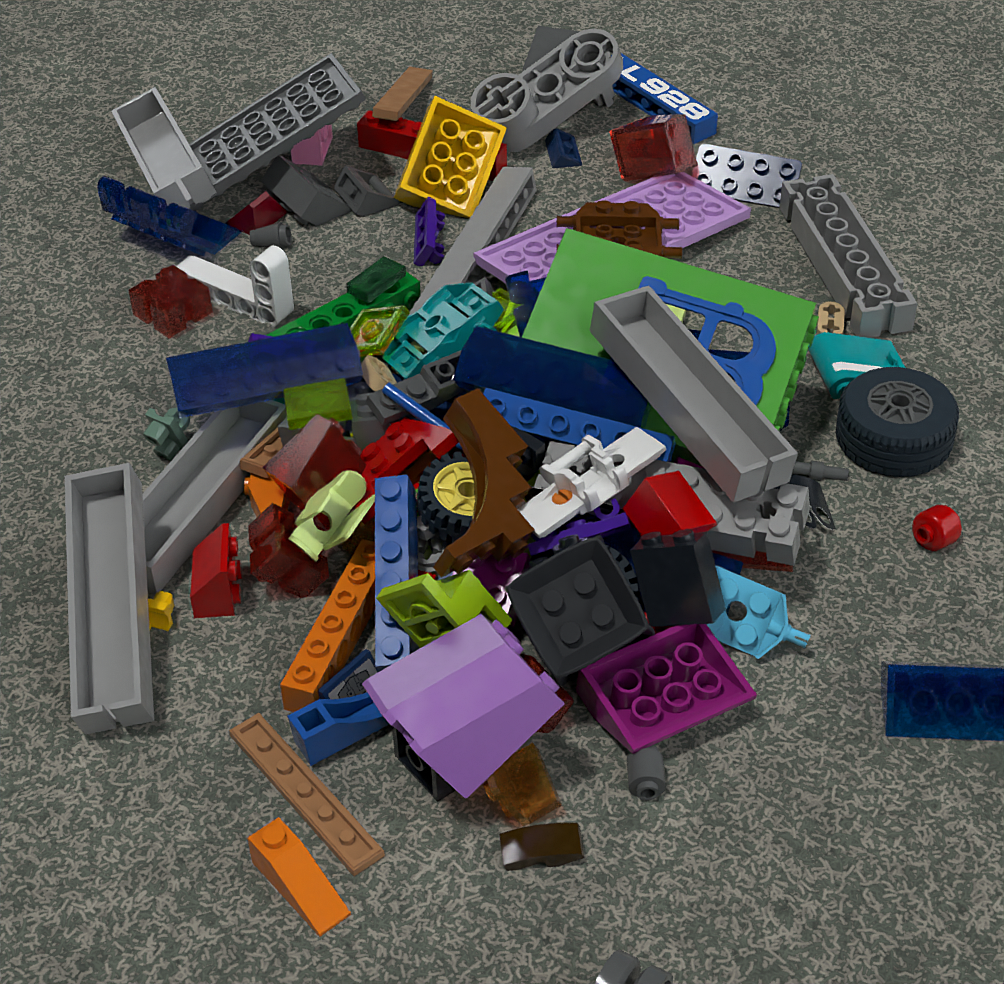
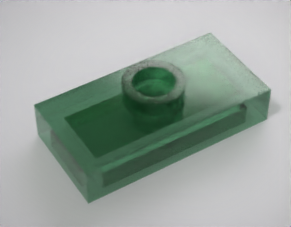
[346,256,406,303]

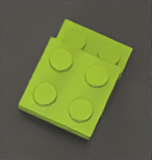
[376,570,512,648]

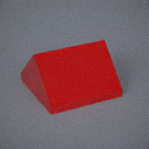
[623,471,718,536]

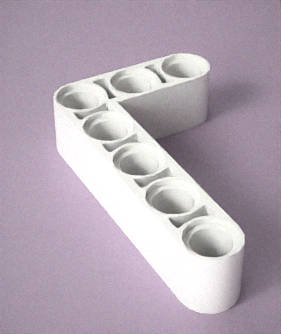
[169,245,294,328]

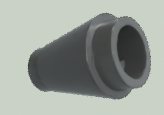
[250,222,292,249]

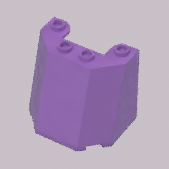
[362,614,565,798]

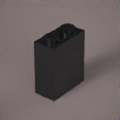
[630,529,726,627]

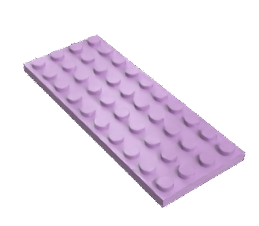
[473,168,751,303]

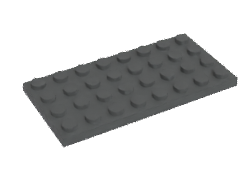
[185,53,366,214]

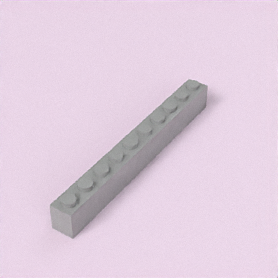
[408,167,537,347]

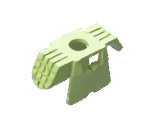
[288,470,375,562]

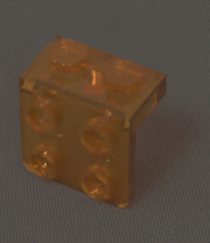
[482,742,562,826]

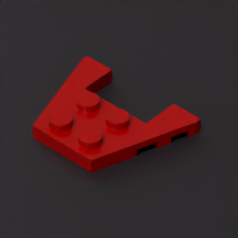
[355,417,459,524]

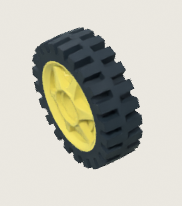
[417,452,475,543]

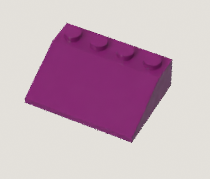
[576,624,757,754]

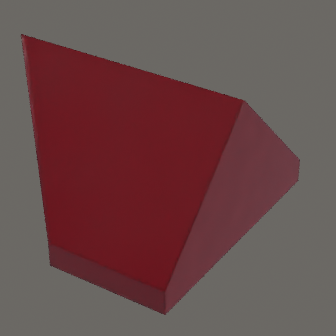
[224,191,288,235]

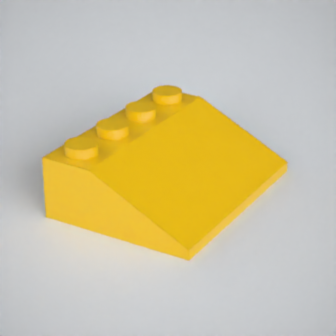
[393,96,507,219]

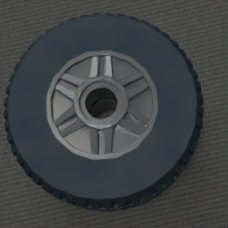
[835,367,959,477]

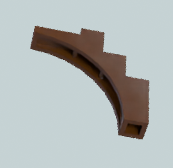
[433,389,535,578]

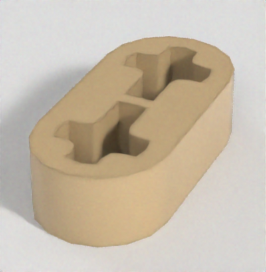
[816,302,845,335]
[359,355,397,392]

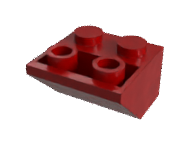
[190,523,242,618]

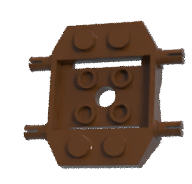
[556,200,682,259]

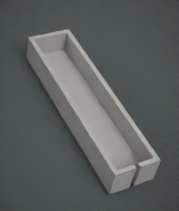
[111,87,217,219]
[590,286,798,503]
[142,389,289,594]
[64,463,154,734]

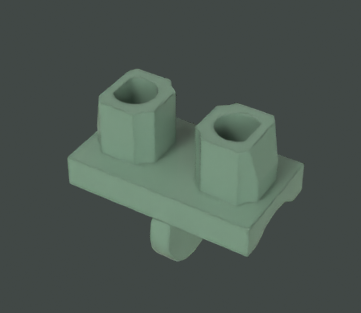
[143,407,190,461]

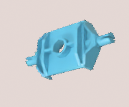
[707,565,810,659]

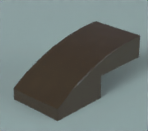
[499,822,585,871]

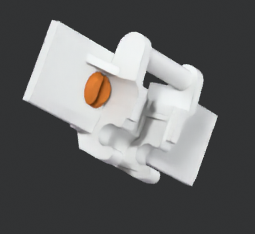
[518,427,667,538]

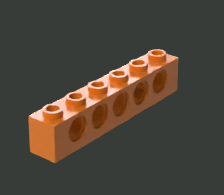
[280,539,375,712]

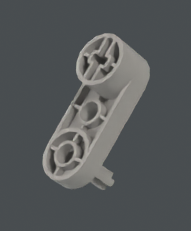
[471,28,623,152]

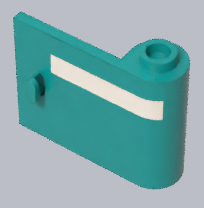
[808,332,906,399]

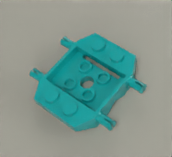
[382,282,504,380]

